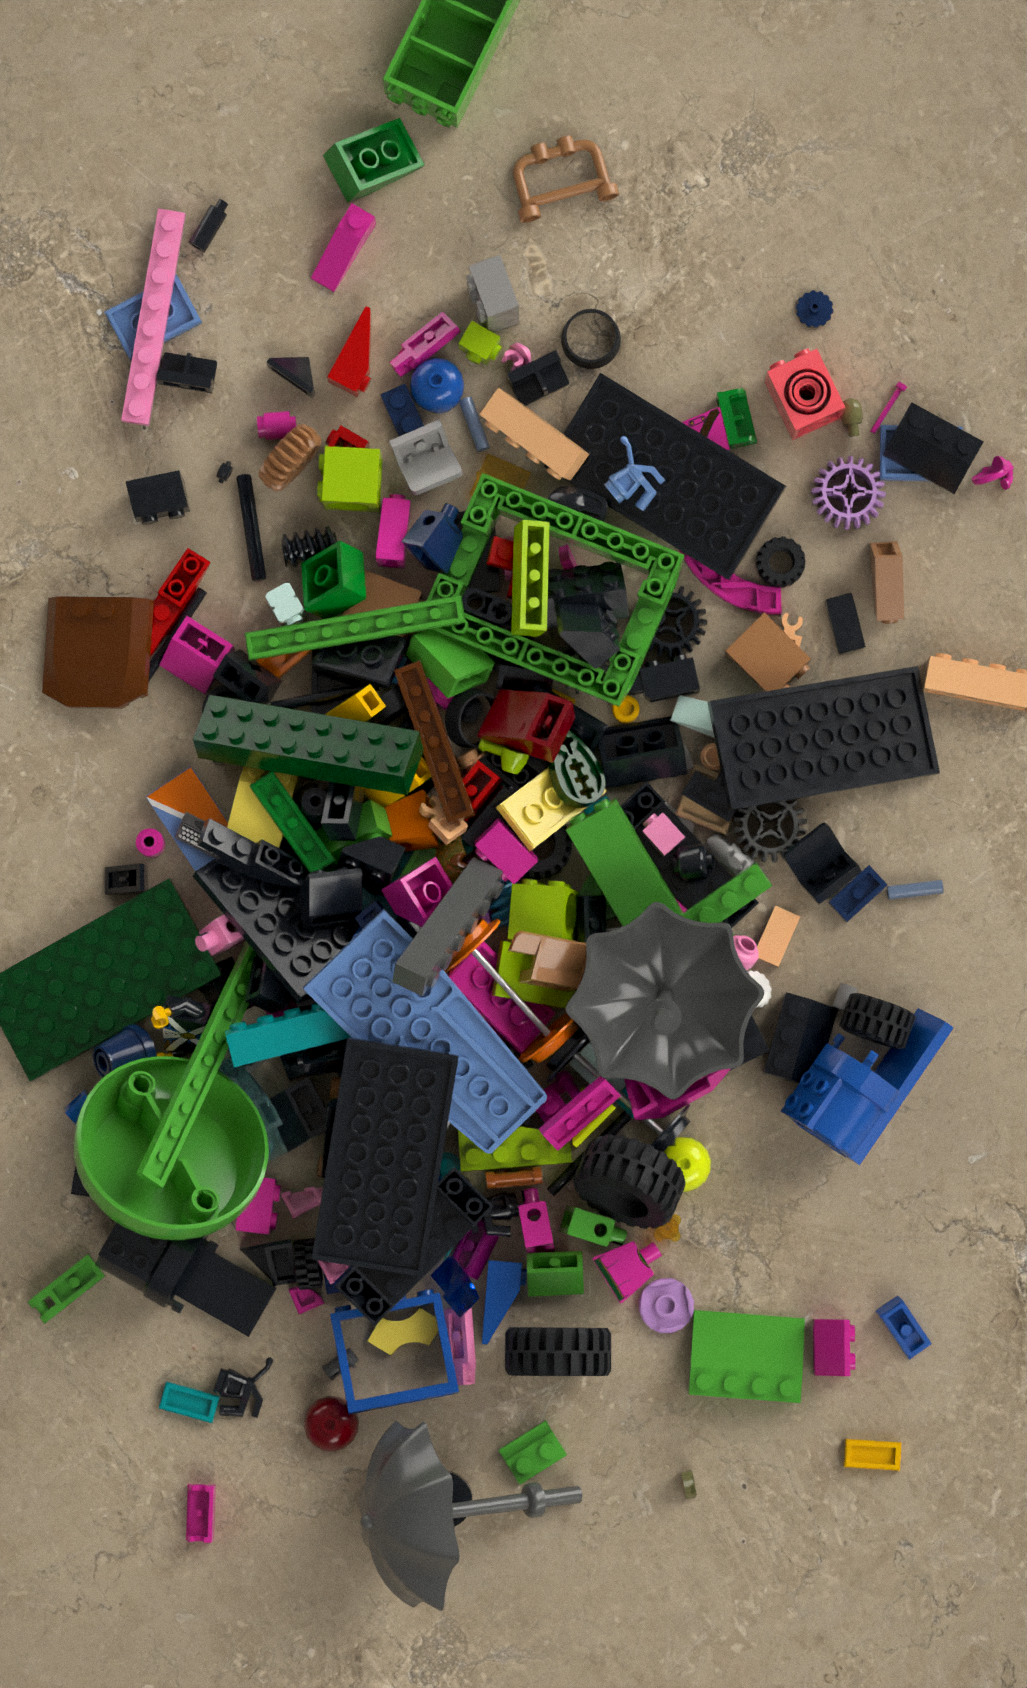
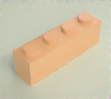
[479,388,589,480]
[923,653,1027,712]

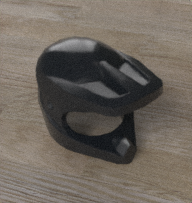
[548,486,608,522]

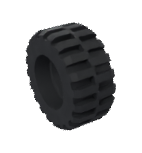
[573,1134,685,1229]
[505,1327,611,1376]

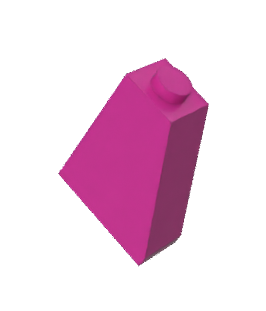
[376,494,411,569]

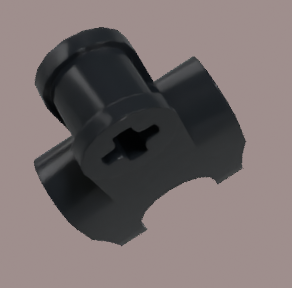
[462,588,535,641]

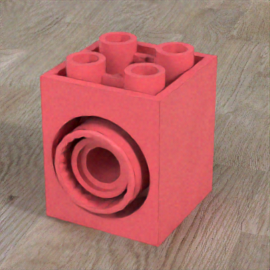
[765,348,845,441]

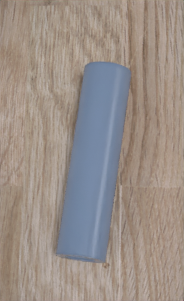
[459,396,490,452]
[887,880,944,900]

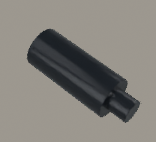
[188,199,229,253]

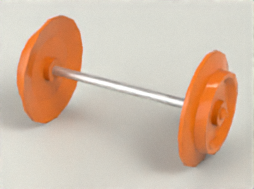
[443,918,579,1063]

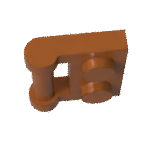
[486,1166,543,1189]

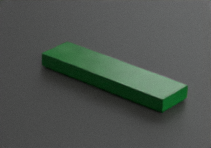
[249,771,335,873]

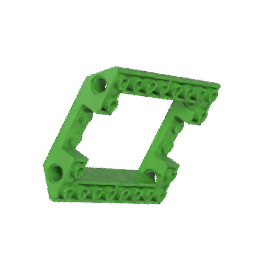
[427,473,685,707]

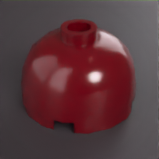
[304,1396,359,1452]

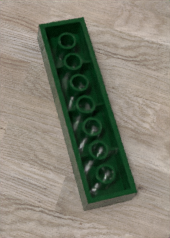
[192,695,424,795]

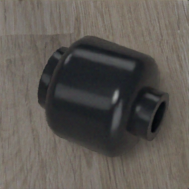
[673,844,715,881]

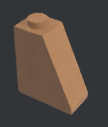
[870,541,904,624]

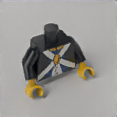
[151,995,212,1058]

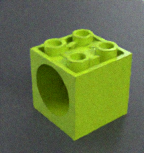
[317,446,383,512]
[508,879,580,941]

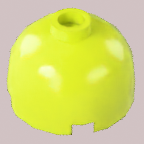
[664,1137,711,1192]

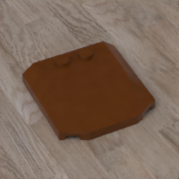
[42,596,154,709]

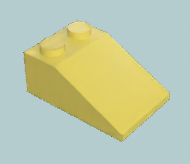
[227,766,299,848]

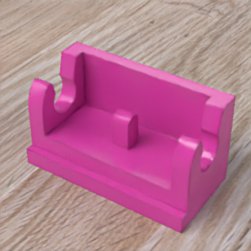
[186,1484,216,1543]

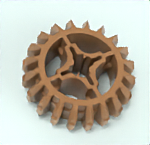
[258,423,322,492]

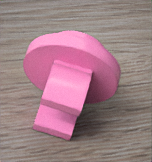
[501,343,531,371]

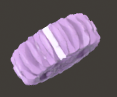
[811,456,886,530]

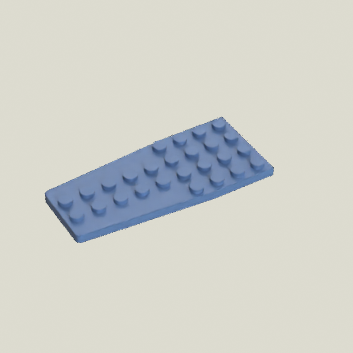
[303,909,547,1154]

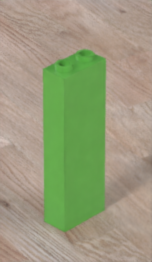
[566,798,683,926]

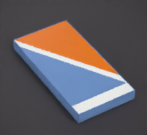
[145,766,228,871]

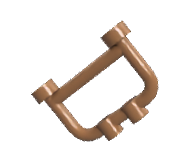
[513,136,620,223]

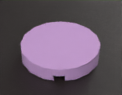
[639,1278,694,1333]

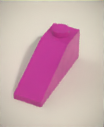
[311,203,376,292]

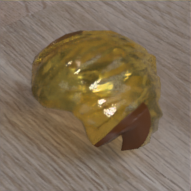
[435,835,468,885]

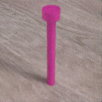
[870,381,907,434]

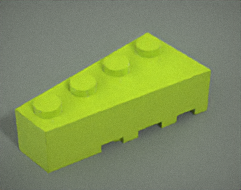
[458,1126,572,1172]

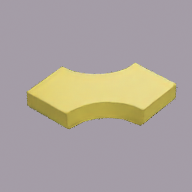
[368,1308,438,1355]

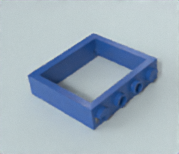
[330,1289,459,1415]

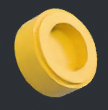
[612,695,640,724]

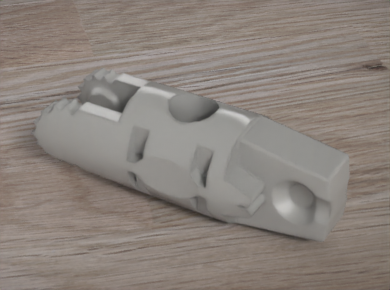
[706,833,768,878]

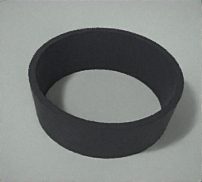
[561,309,621,369]
[445,688,495,748]

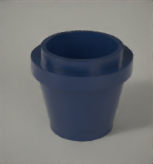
[93,1024,157,1078]

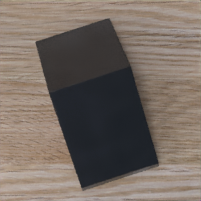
[105,863,148,895]

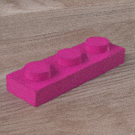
[538,1076,621,1151]

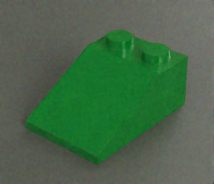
[323,118,425,203]

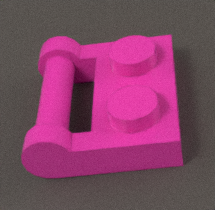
[536,1071,581,1123]

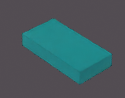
[159,1381,220,1423]

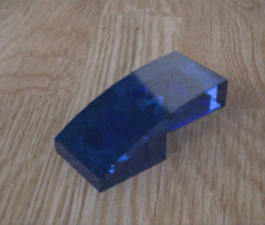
[430,1256,480,1317]

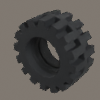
[756,536,806,588]

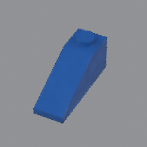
[482,1260,527,1345]

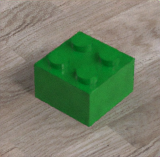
[301,541,366,619]

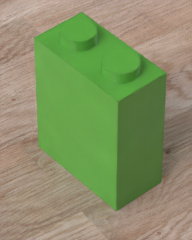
[406,629,495,698]

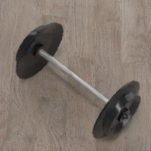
[546,1027,691,1152]

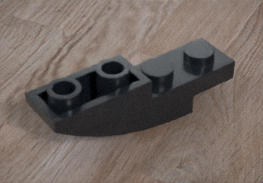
[197,818,307,888]

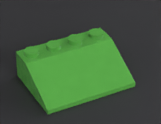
[688,1310,805,1403]

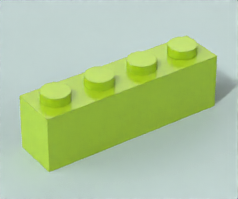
[511,520,549,637]

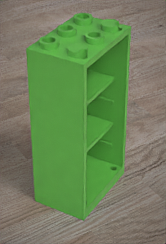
[383,0,520,128]

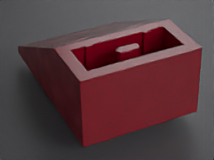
[477,690,575,763]

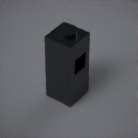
[459,785,517,850]

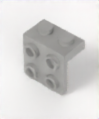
[389,420,463,495]

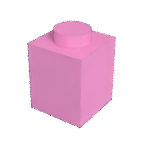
[642,813,685,857]

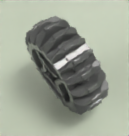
[733,799,807,863]

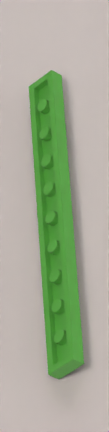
[136,941,258,1189]

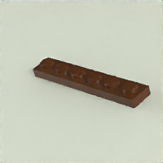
[394,660,475,825]

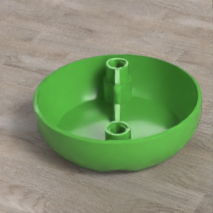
[73,1056,269,1240]

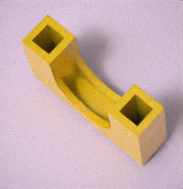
[325,684,431,808]

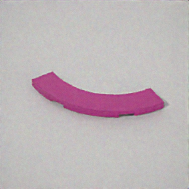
[678,549,782,615]

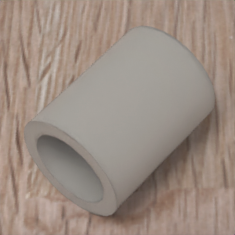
[832,983,859,1011]

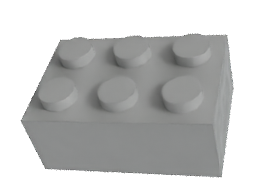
[466,255,519,333]

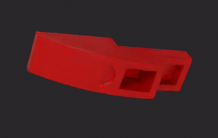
[150,548,211,656]

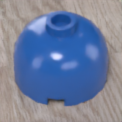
[410,358,465,414]

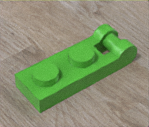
[28,1254,106,1324]

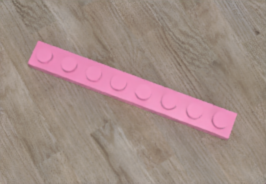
[121,208,186,426]

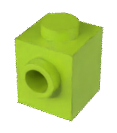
[458,321,502,365]

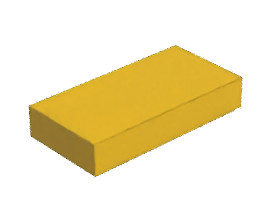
[844,1439,902,1471]

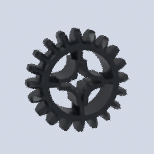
[648,586,707,659]

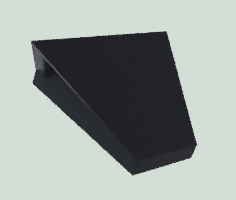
[240,1239,297,1286]

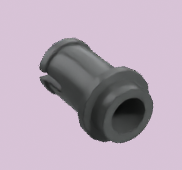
[322,1347,359,1381]

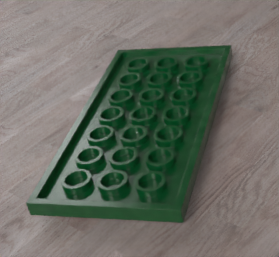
[0,878,223,1082]

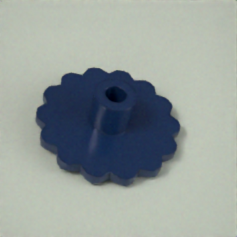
[796,290,833,328]

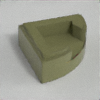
[681,1470,697,1499]

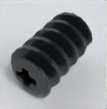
[281,526,337,568]

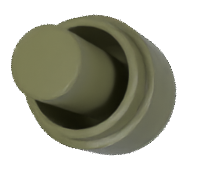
[841,398,863,437]

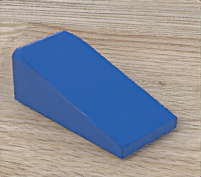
[876,1296,932,1360]

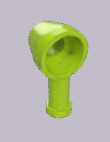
[479,739,529,774]

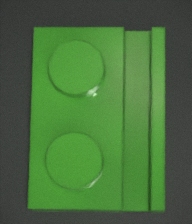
[499,1420,567,1484]

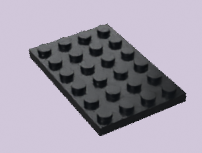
[192,836,360,1002]

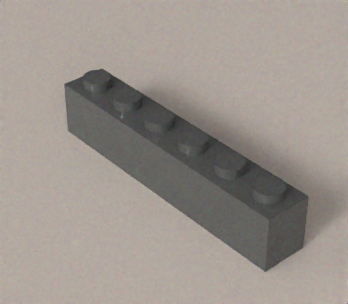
[392,857,504,996]

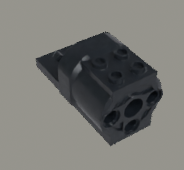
[95,1222,277,1337]

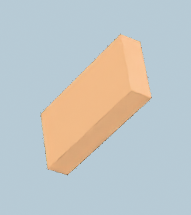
[757,906,800,967]

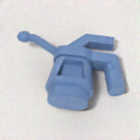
[604,436,665,511]

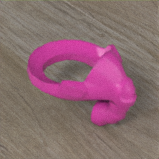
[971,456,1014,490]

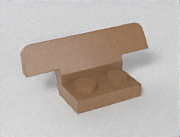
[508,931,587,992]

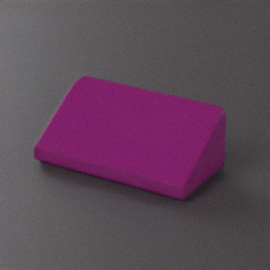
[447,1220,499,1280]

